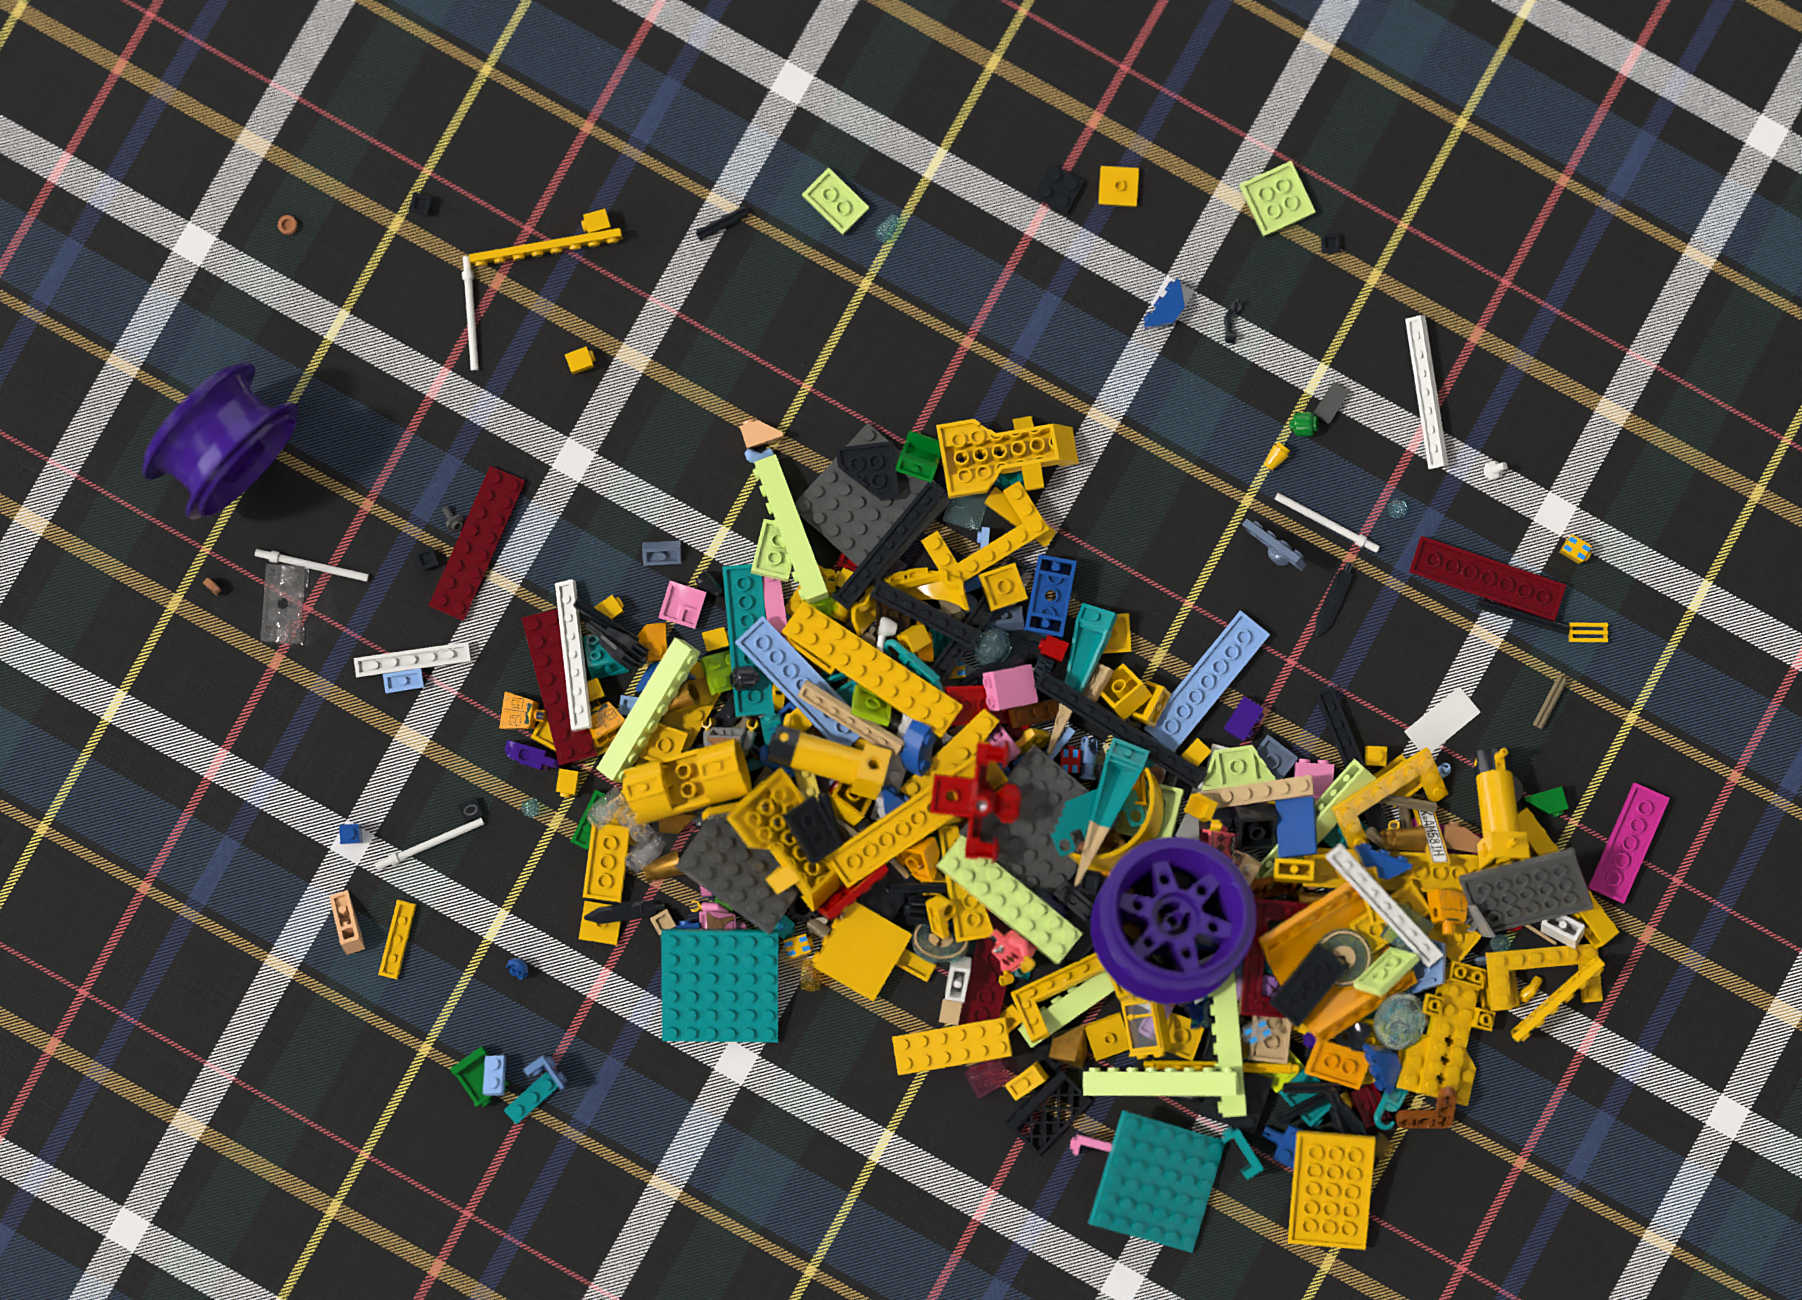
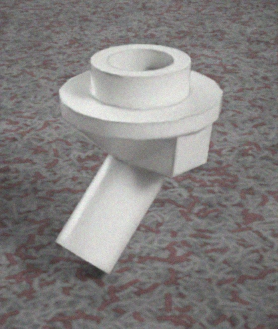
[1484,461,1507,480]

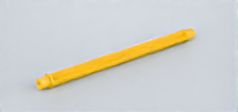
[1144,1059,1299,1074]

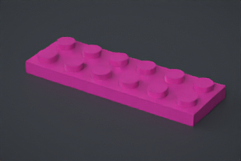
[1588,782,1670,904]

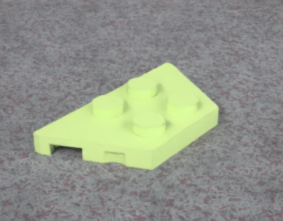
[1201,745,1276,791]

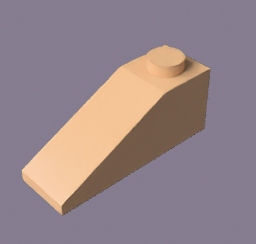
[329,890,365,955]

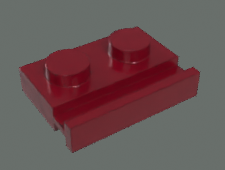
[1348,1082,1391,1128]

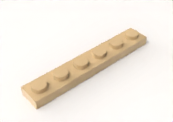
[798,680,905,758]
[1198,775,1315,810]

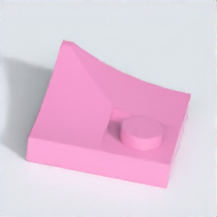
[658,581,706,629]

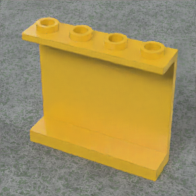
[811,901,912,1002]

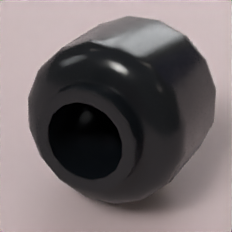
[729,665,759,691]

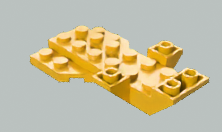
[936,416,1079,499]
[726,768,840,912]
[1396,961,1496,1106]

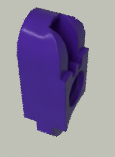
[505,740,561,771]

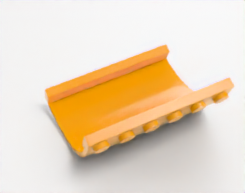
[1259,881,1417,1045]

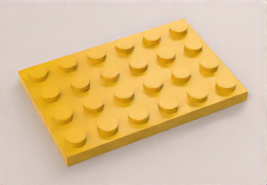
[1288,1130,1375,1250]

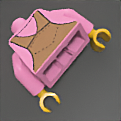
[690,900,746,930]

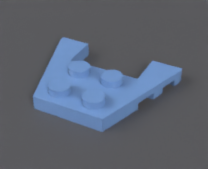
[1389,936,1446,1001]

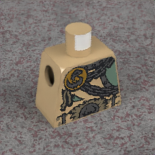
[1230,850,1261,886]

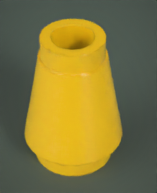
[1264,442,1290,471]

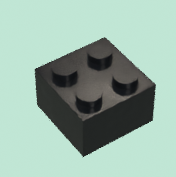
[1233,803,1278,851]

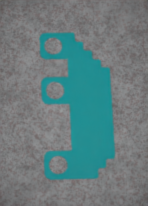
[1051,788,1146,856]

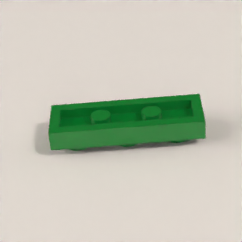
[570,790,613,850]

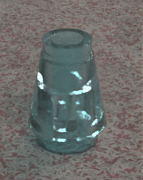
[874,214,900,243]

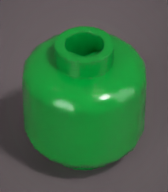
[1290,412,1318,437]

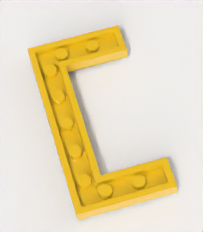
[921,481,1049,583]
[1331,747,1448,850]
[1486,944,1603,1011]
[1011,953,1134,1043]

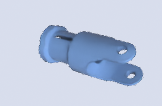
[1079,736,1098,781]

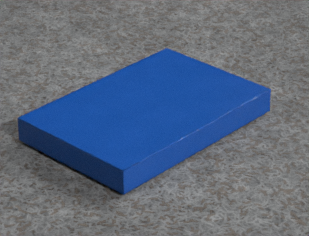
[1275,796,1318,859]

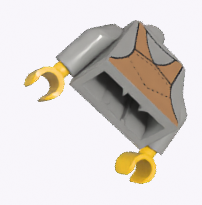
[701,718,760,758]

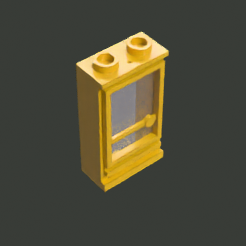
[1121,996,1172,1059]

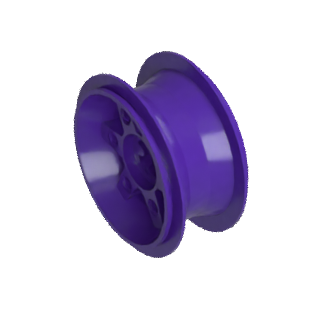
[143,362,298,520]
[1091,837,1256,1004]

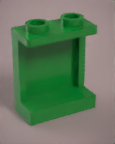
[895,431,941,483]
[450,1046,509,1108]

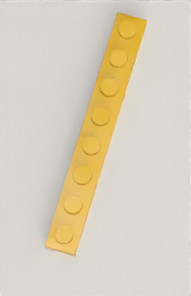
[469,228,622,267]

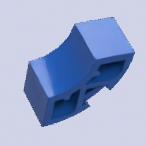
[901,719,937,777]

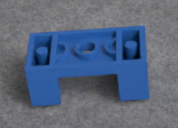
[1024,554,1077,639]

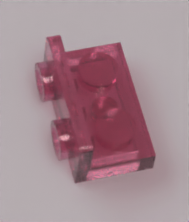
[964,1058,1012,1099]

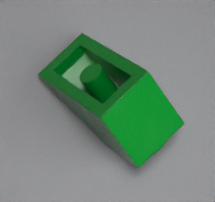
[1522,787,1569,817]

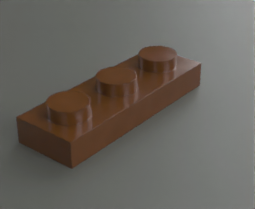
[1008,699,1059,728]

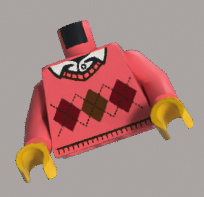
[1199,819,1241,859]
[989,929,1037,986]

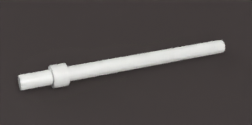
[462,256,479,371]
[1275,493,1380,553]
[255,549,369,582]
[375,818,484,870]

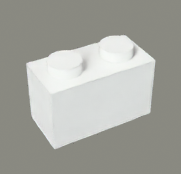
[1541,915,1585,949]
[945,956,971,1002]

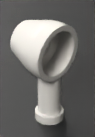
[876,617,897,653]

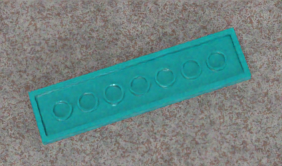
[722,564,774,718]

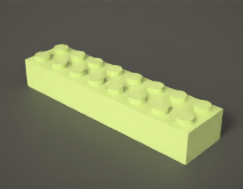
[936,835,1083,964]

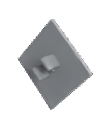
[1463,905,1495,938]

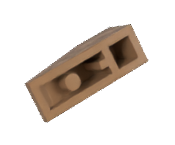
[1442,821,1482,854]

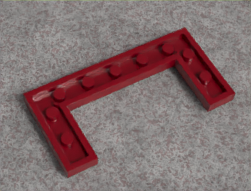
[1238,898,1308,1019]

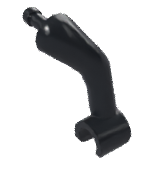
[1224,299,1242,344]

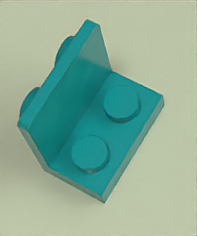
[583,634,629,679]

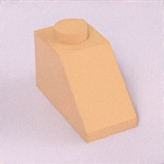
[740,419,784,450]

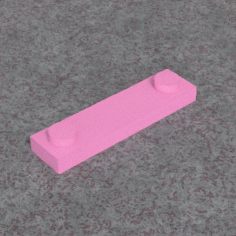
[762,576,787,639]

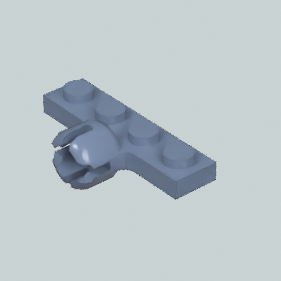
[1242,519,1307,571]

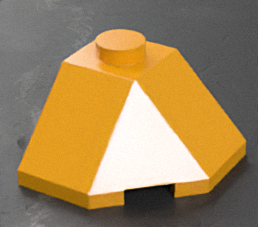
[637,622,668,663]
[895,836,940,882]

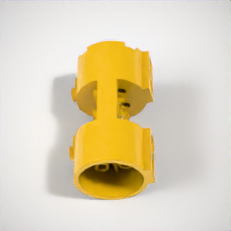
[622,738,752,825]

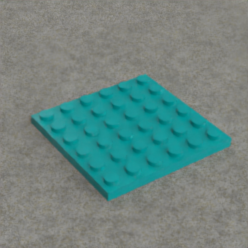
[661,929,778,1042]
[1089,1111,1225,1253]

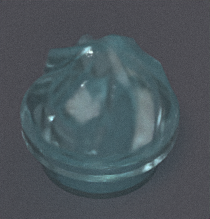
[1388,499,1407,519]
[520,798,540,818]
[1490,934,1510,952]

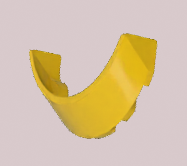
[851,568,970,637]
[1068,768,1164,871]

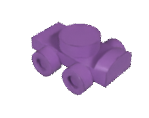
[1261,974,1278,997]

